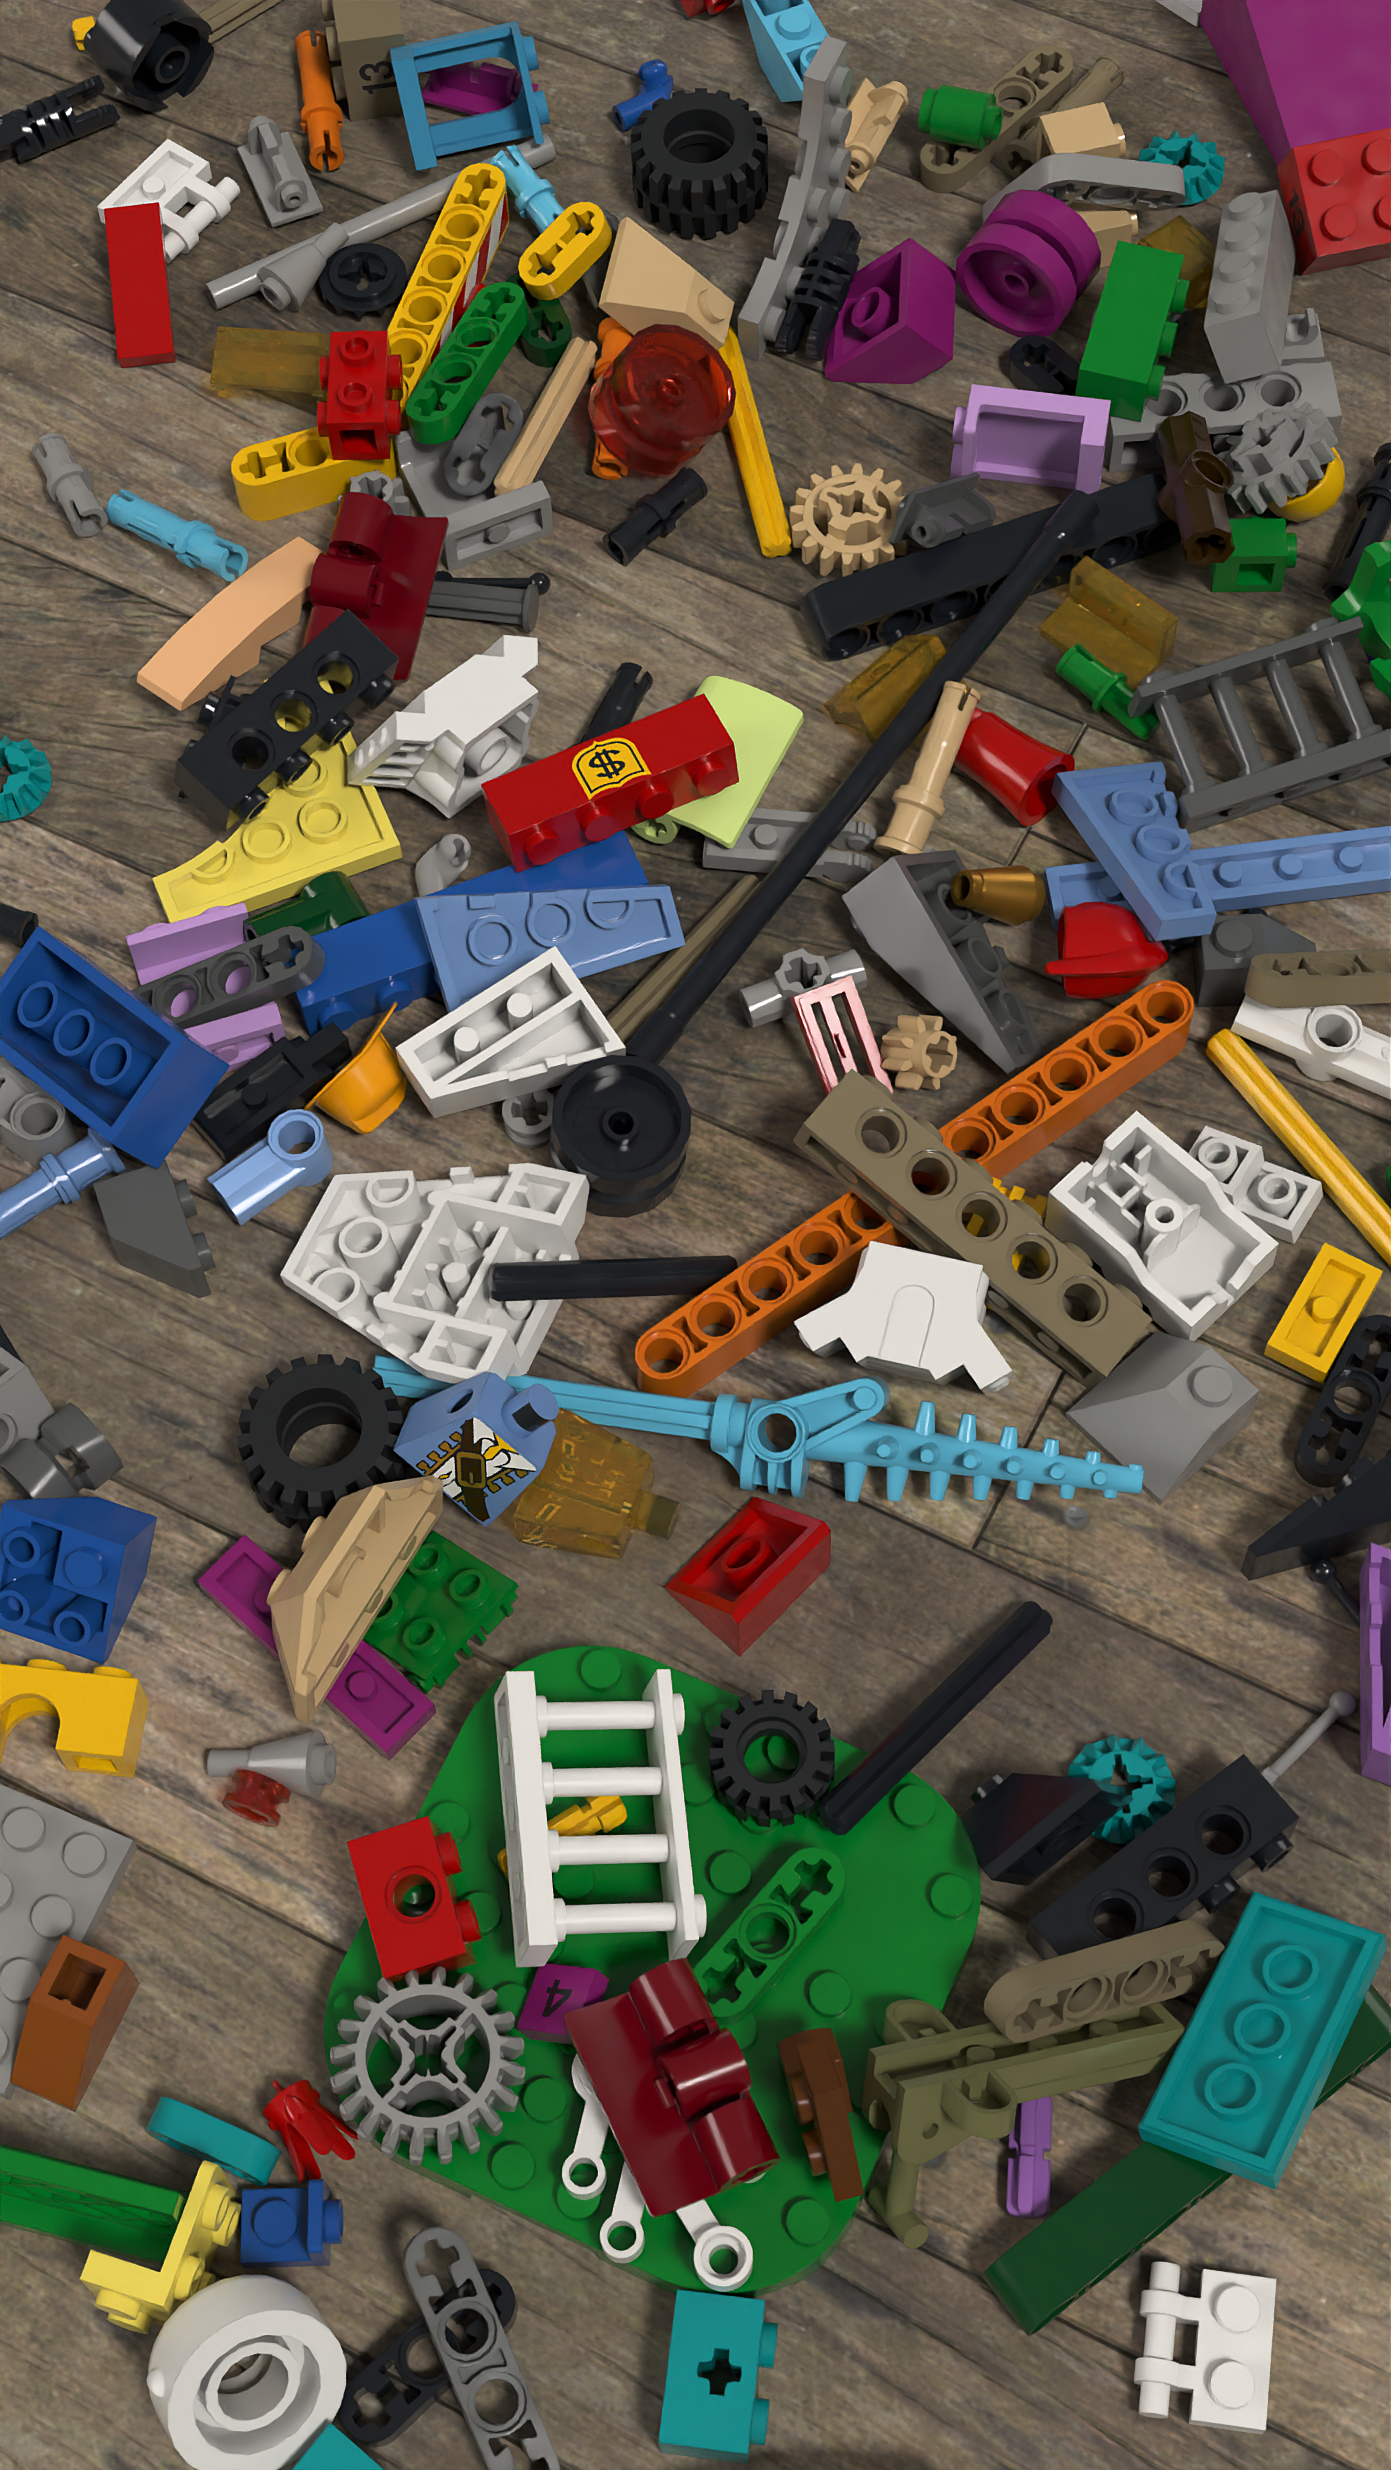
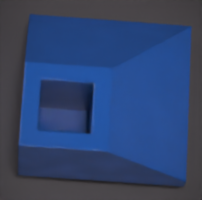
[0,1497,157,1664]

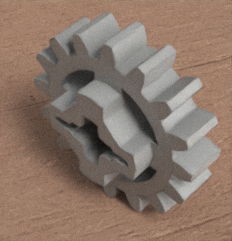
[1217,402,1338,514]

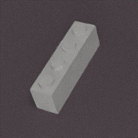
[1204,189,1297,384]

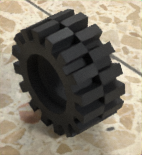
[709,1690,835,1828]

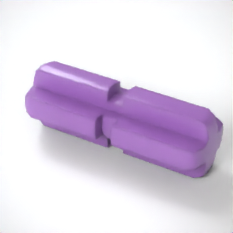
[1006,2096,1053,2219]

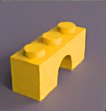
[0,1659,149,1778]

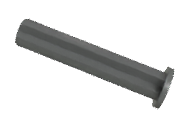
[426,580,539,632]

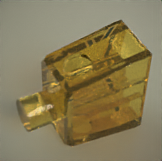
[513,1408,681,1560]

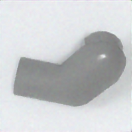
[415,833,471,897]

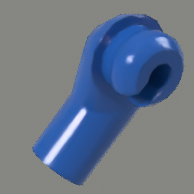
[612,59,674,132]

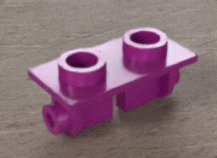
[422,61,538,115]

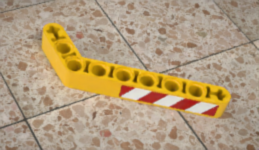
[231,163,510,522]

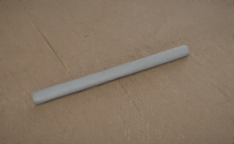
[205,133,556,310]

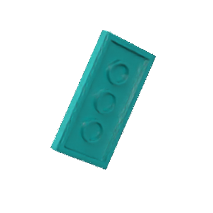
[1138,1891,1387,2190]

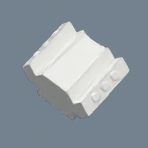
[347,635,540,818]
[793,1241,1017,1395]

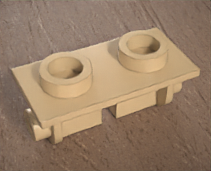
[845,77,908,193]

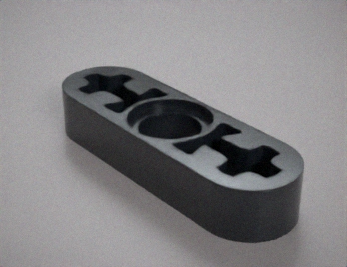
[1294,1315,1391,1488]
[339,2269,518,2448]

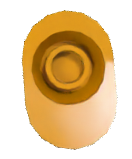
[303,1001,407,1135]

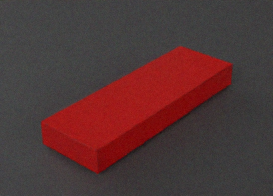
[104,202,176,368]

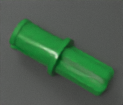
[1055,643,1161,741]

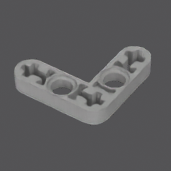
[982,153,1185,223]

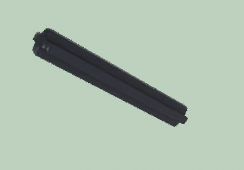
[816,1601,1053,1836]

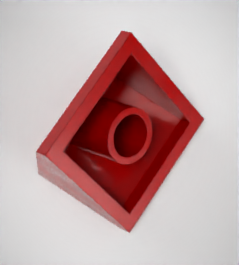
[664,1497,831,1657]

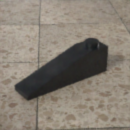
[1241,1448,1391,1581]

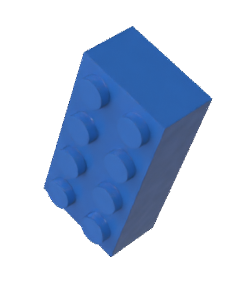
[0,926,230,1169]

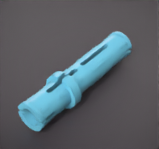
[106,489,248,581]

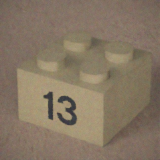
[321,0,405,122]

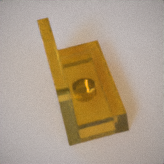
[1040,556,1179,691]
[824,635,969,744]

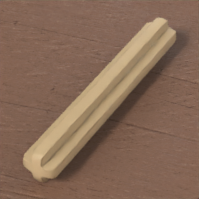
[494,337,598,497]

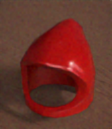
[1044,901,1169,999]

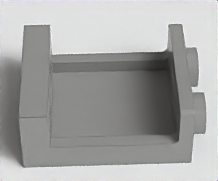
[393,404,554,572]

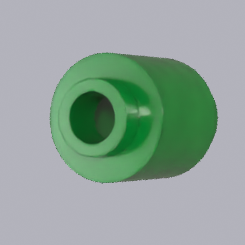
[918,84,1003,150]

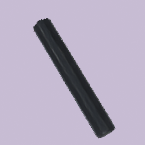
[488,1255,738,1301]

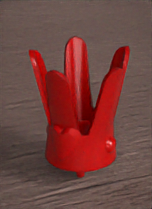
[262,2080,359,2183]

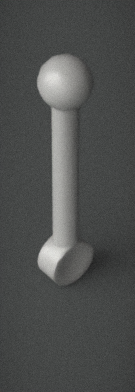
[1261,1691,1356,1786]

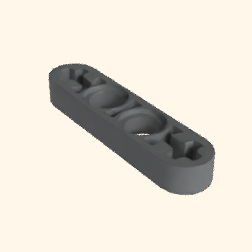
[131,926,325,1030]
[402,2227,561,2470]

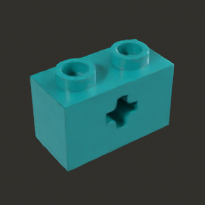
[658,2289,778,2464]

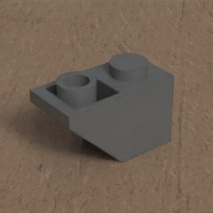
[93,1160,216,1298]

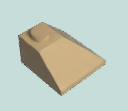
[598,217,735,371]

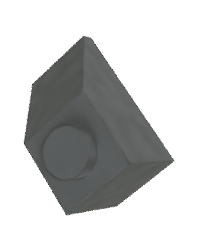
[1192,914,1316,1007]

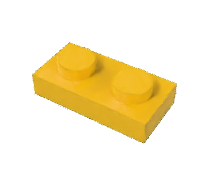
[1264,1243,1383,1384]

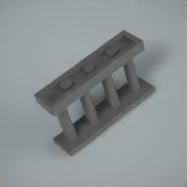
[1127,616,1391,834]

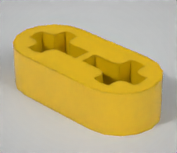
[518,202,612,301]

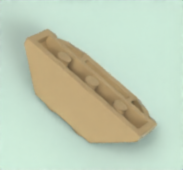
[267,1475,443,1725]

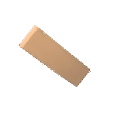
[137,536,323,711]

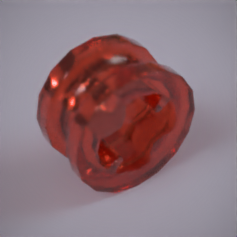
[221,1769,292,1827]

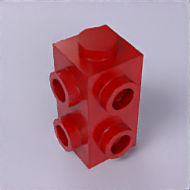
[317,330,403,460]

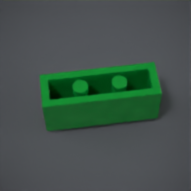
[1075,240,1190,422]

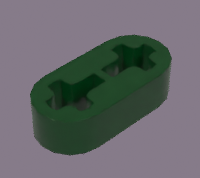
[505,272,573,368]

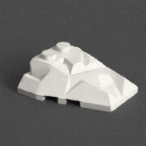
[280,1163,590,1384]

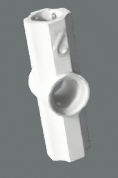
[1230,995,1391,1100]

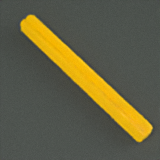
[709,325,792,559]
[1206,1027,1391,1267]

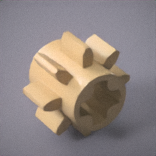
[881,1014,957,1090]

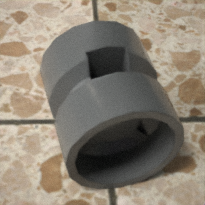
[0,1403,124,1499]

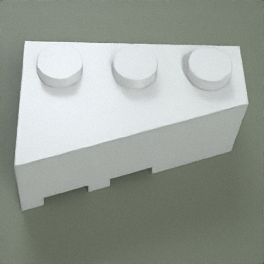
[395,946,626,1118]

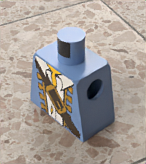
[393,1371,558,1527]

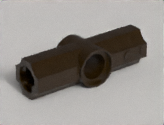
[1157,411,1235,568]

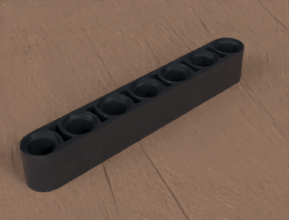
[800,473,1181,661]

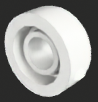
[146,2275,347,2470]

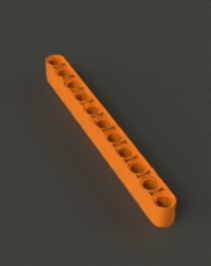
[635,980,1194,1398]

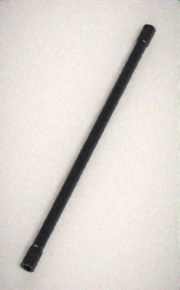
[625,490,1100,1065]

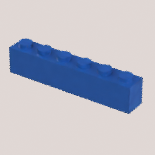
[285,830,649,1038]

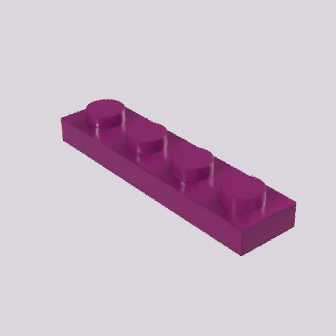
[197,1534,437,1761]

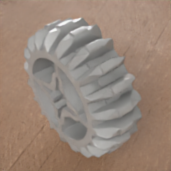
[330,1965,526,2166]

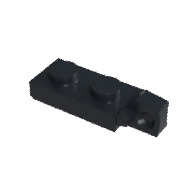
[191,1021,353,1163]

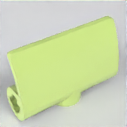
[631,676,804,849]

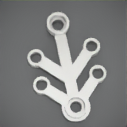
[562,2054,766,2292]

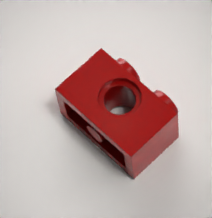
[347,1816,482,1989]

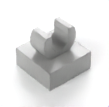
[1281,308,1325,366]

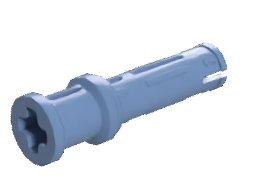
[0,1127,126,1240]

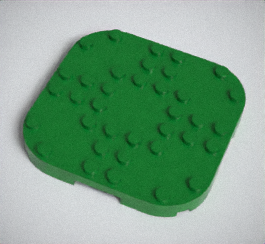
[324,1645,981,2299]

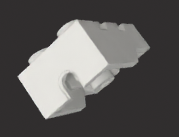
[1044,1111,1279,1341]

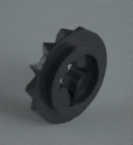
[319,243,408,321]

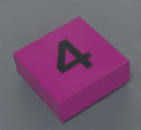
[516,1963,609,2045]

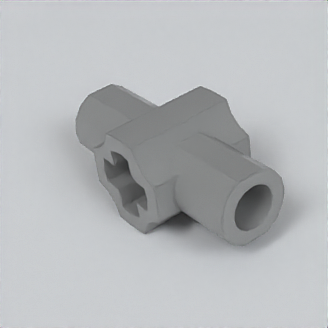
[739,948,867,1028]

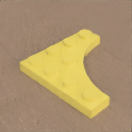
[152,679,402,923]

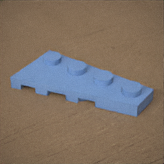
[1051,761,1217,941]
[413,884,686,1014]

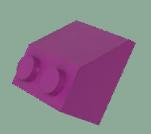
[825,238,956,384]

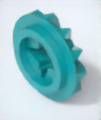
[1138,130,1225,205]
[0,734,52,822]
[1067,1733,1176,1844]

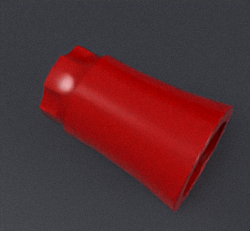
[954,707,1075,826]

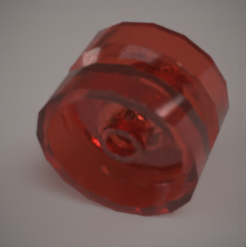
[588,324,736,475]

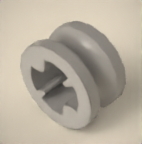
[502,1089,555,1148]

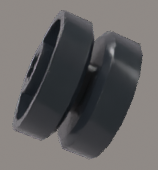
[548,1055,691,1218]

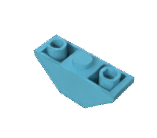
[742,0,848,102]

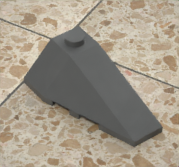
[841,850,1044,1074]

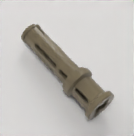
[1001,54,1126,180]

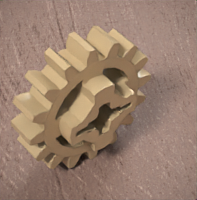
[790,463,909,577]

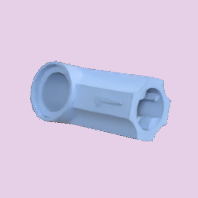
[207,1109,334,1226]

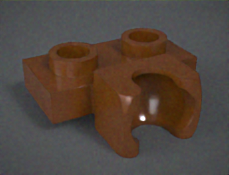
[776,2028,864,2202]

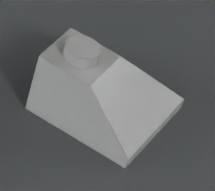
[1066,1331,1259,1505]

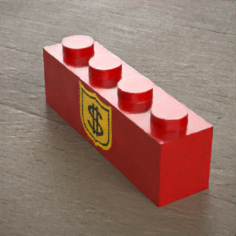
[481,693,739,873]

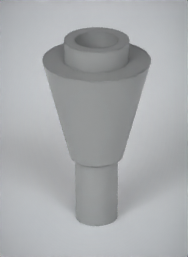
[259,222,349,312]
[207,1730,337,1799]

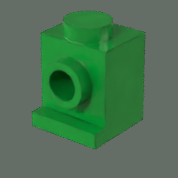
[1210,516,1297,592]

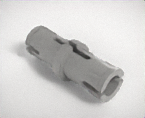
[32,433,108,537]

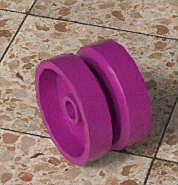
[956,189,1101,338]

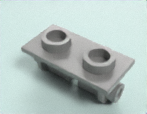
[237,115,323,227]

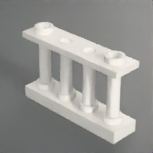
[494,1669,707,1967]

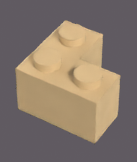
[1036,102,1138,268]

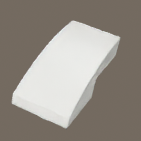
[1188,1126,1323,1244]

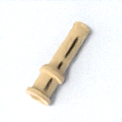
[873,681,981,858]

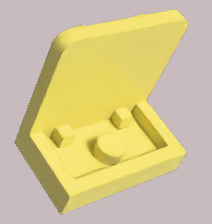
[80,2160,241,2334]

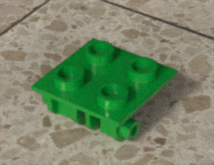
[362,1531,519,1694]

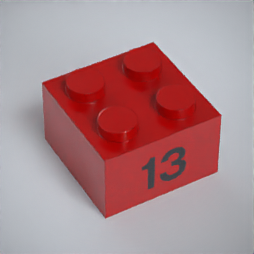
[1277,127,1391,276]

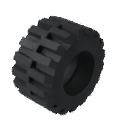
[630,88,768,239]
[237,1354,410,1534]

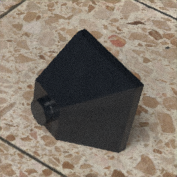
[960,1773,1133,1886]

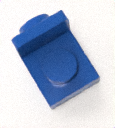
[240,2179,344,2269]

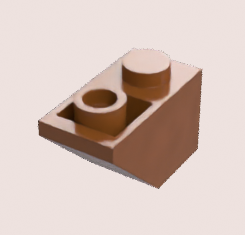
[10,1935,140,2112]

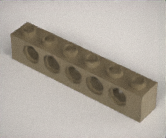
[792,1068,1153,1390]

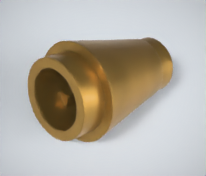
[951,865,1045,926]

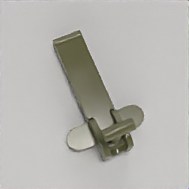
[862,1999,1185,2249]

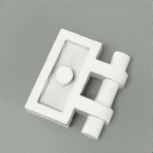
[97,139,240,263]
[1134,2262,1276,2435]

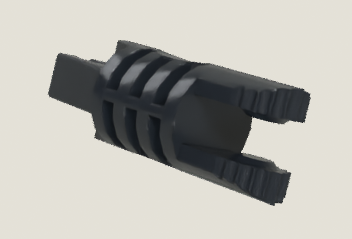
[0,75,120,162]
[775,218,861,361]

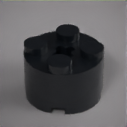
[83,0,214,111]

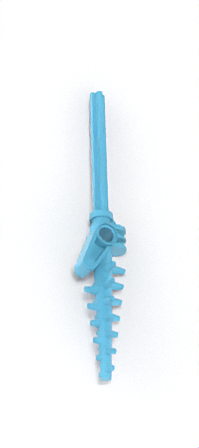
[372,1354,1145,1502]

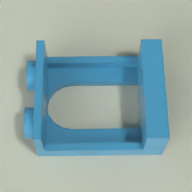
[390,21,550,171]

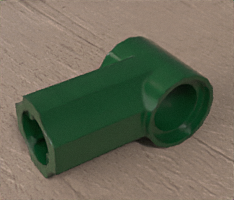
[243,871,371,966]

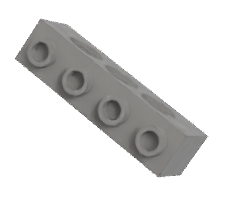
[1105,362,1342,472]

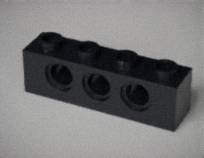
[174,609,399,832]
[1026,1754,1299,1994]

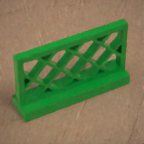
[0,2144,190,2266]

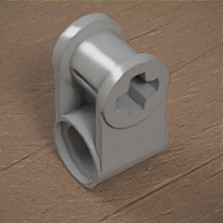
[0,1058,79,1169]

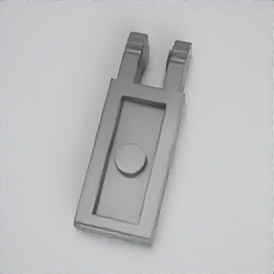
[703,808,877,883]

